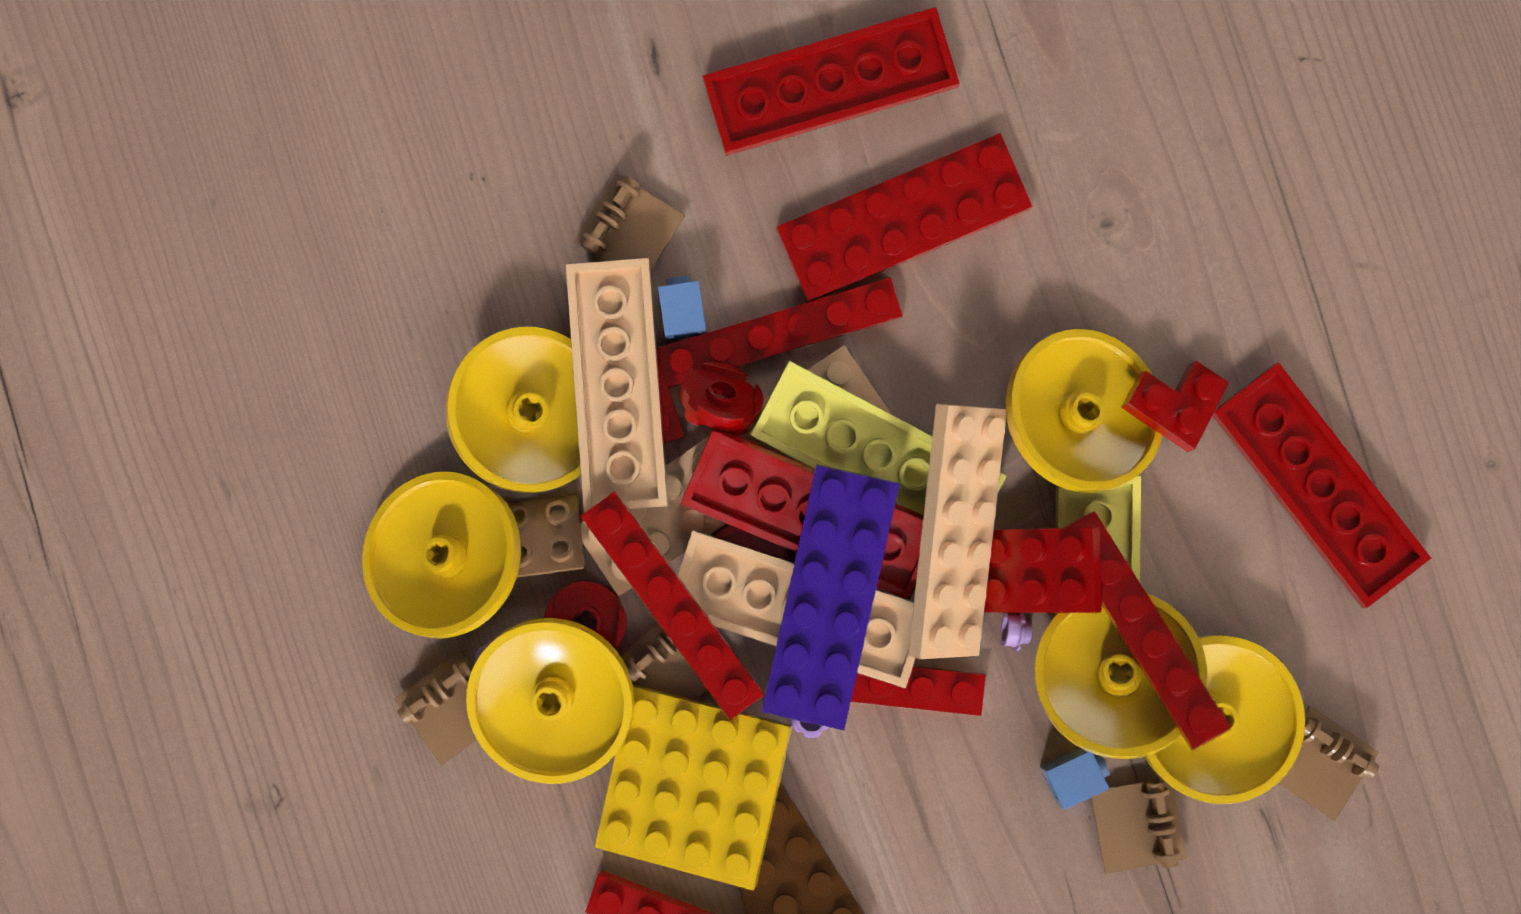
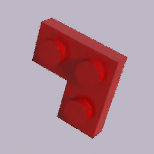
[1121,360,1229,452]

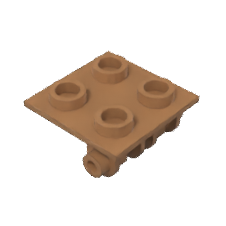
[573,173,685,272]
[507,494,586,579]
[620,623,707,700]
[394,650,477,766]
[1278,706,1379,821]
[1091,778,1187,874]

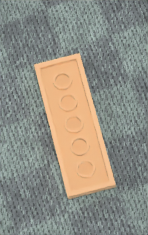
[566,258,668,513]
[908,404,1007,659]
[678,531,915,688]

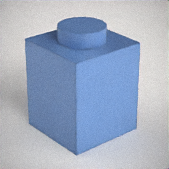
[658,276,707,340]
[1040,748,1110,810]

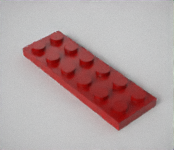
[702,7,960,156]
[776,133,1033,302]
[1213,362,1432,608]
[680,428,924,600]

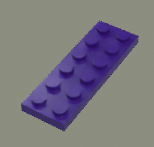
[762,464,900,730]

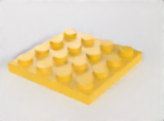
[595,685,793,891]

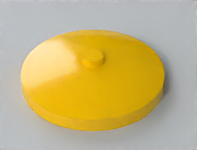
[445,327,581,493]
[1005,329,1162,493]
[362,472,521,638]
[1035,594,1208,759]
[466,618,634,784]
[1144,635,1305,804]

